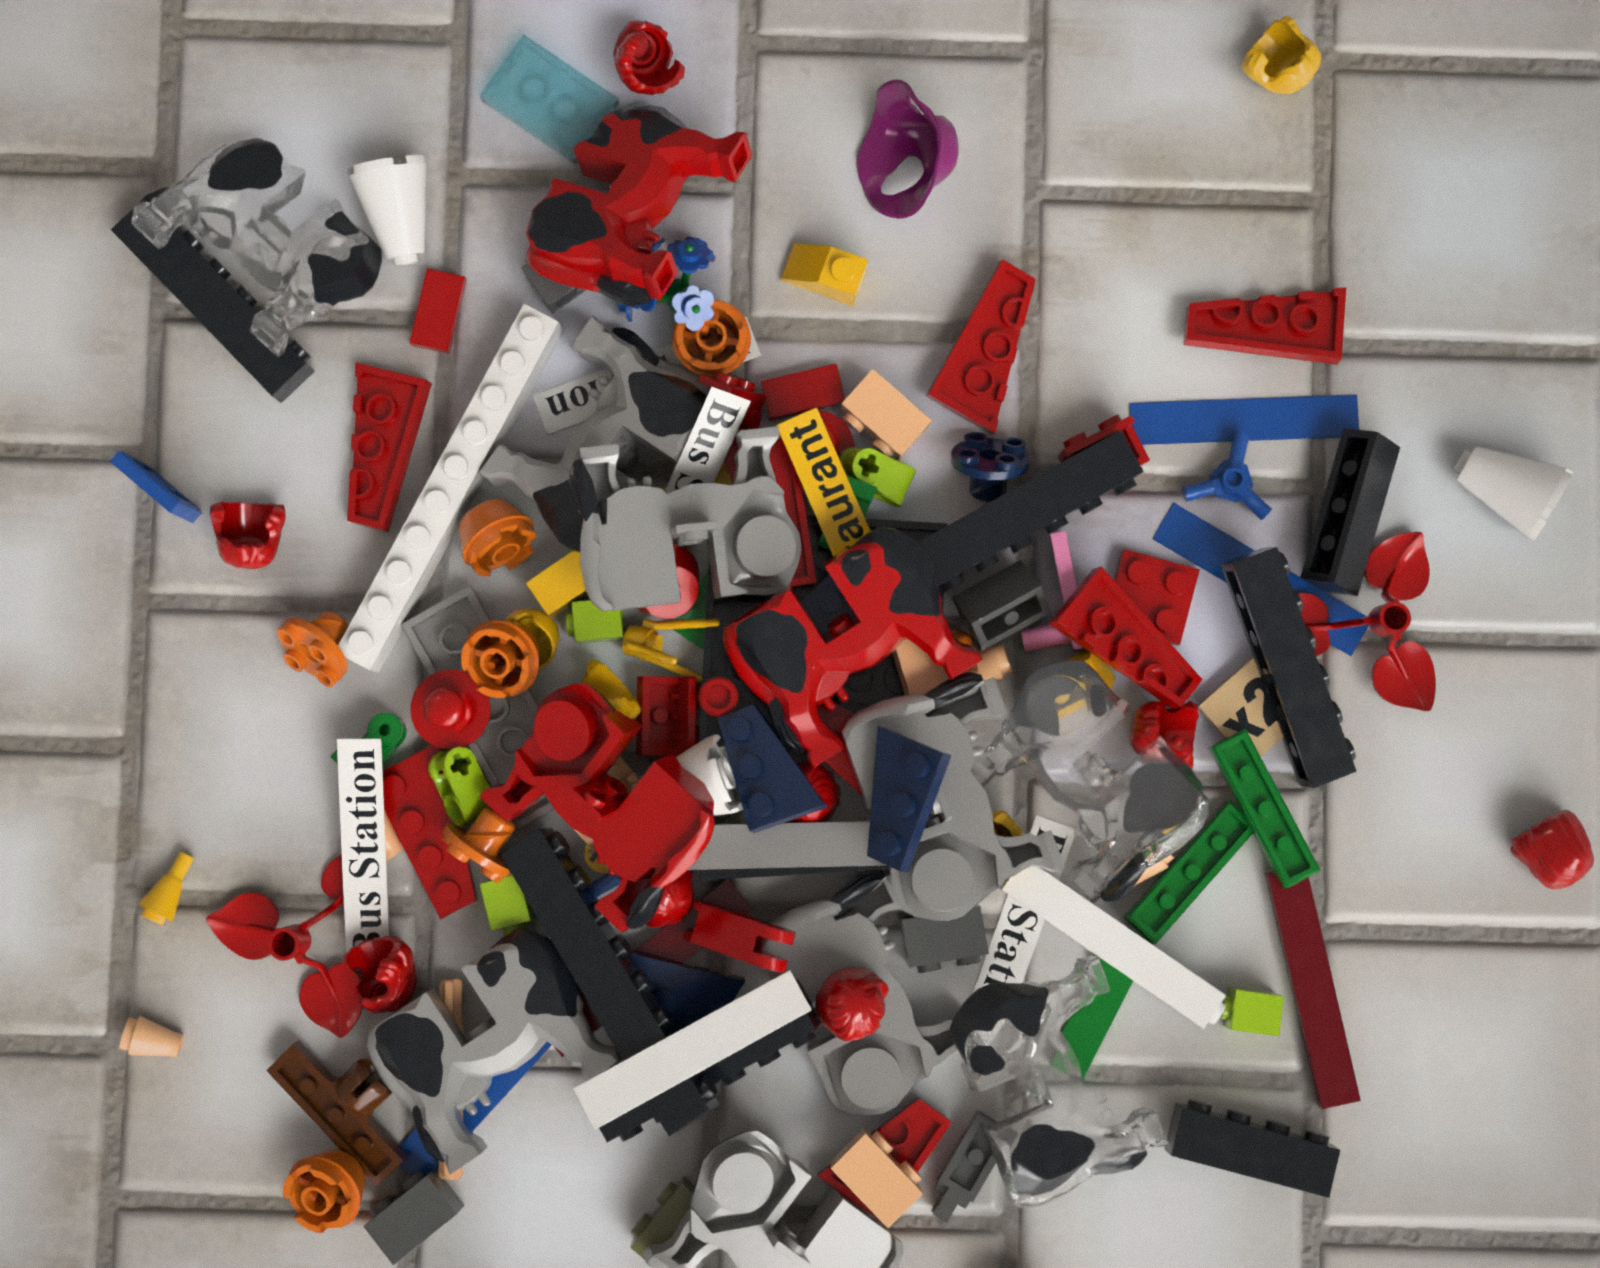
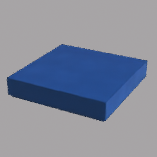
[109,451,202,523]

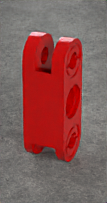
[682,899,796,973]

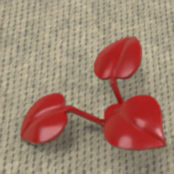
[1298,532,1436,711]
[206,854,363,1038]

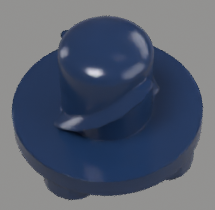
[951,432,1030,502]

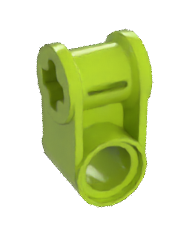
[838,447,916,507]
[428,747,491,827]

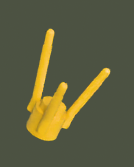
[622,619,720,683]

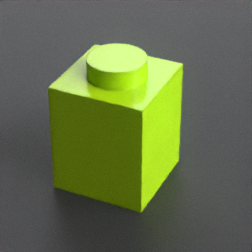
[566,600,625,644]
[480,875,535,935]
[1220,986,1284,1037]

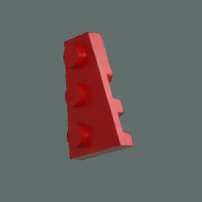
[817,1097,952,1220]

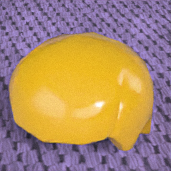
[504,608,560,670]

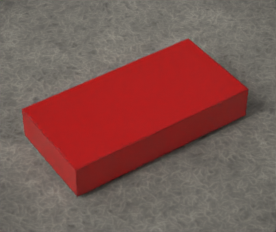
[409,268,467,354]
[761,363,845,421]

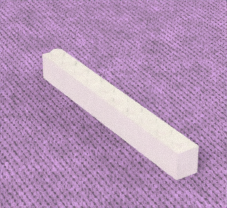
[338,304,564,673]

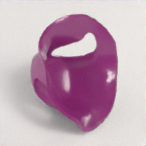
[856,79,959,219]

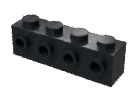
[1300,429,1400,597]
[1164,1099,1340,1198]

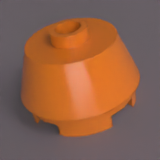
[672,300,751,377]
[458,499,537,577]
[461,620,540,698]
[283,1149,366,1233]

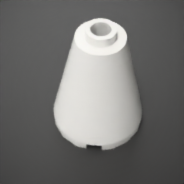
[348,155,427,266]
[1454,446,1574,541]
[631,735,743,816]

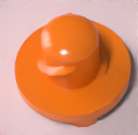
[276,611,349,687]
[442,807,515,883]

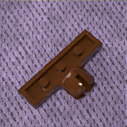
[266,1040,408,1187]

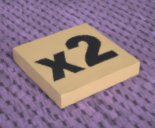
[1198,657,1283,757]

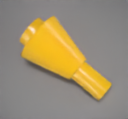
[137,852,194,925]

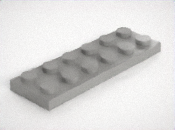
[401,585,555,831]

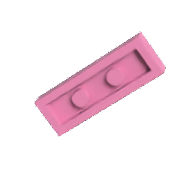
[1021,531,1085,652]

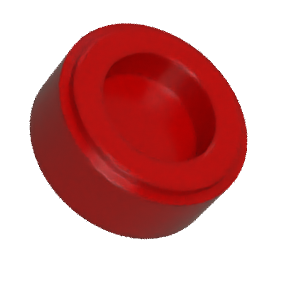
[698,677,738,717]

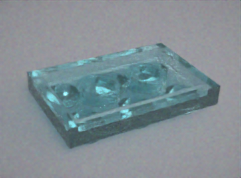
[479,34,619,165]

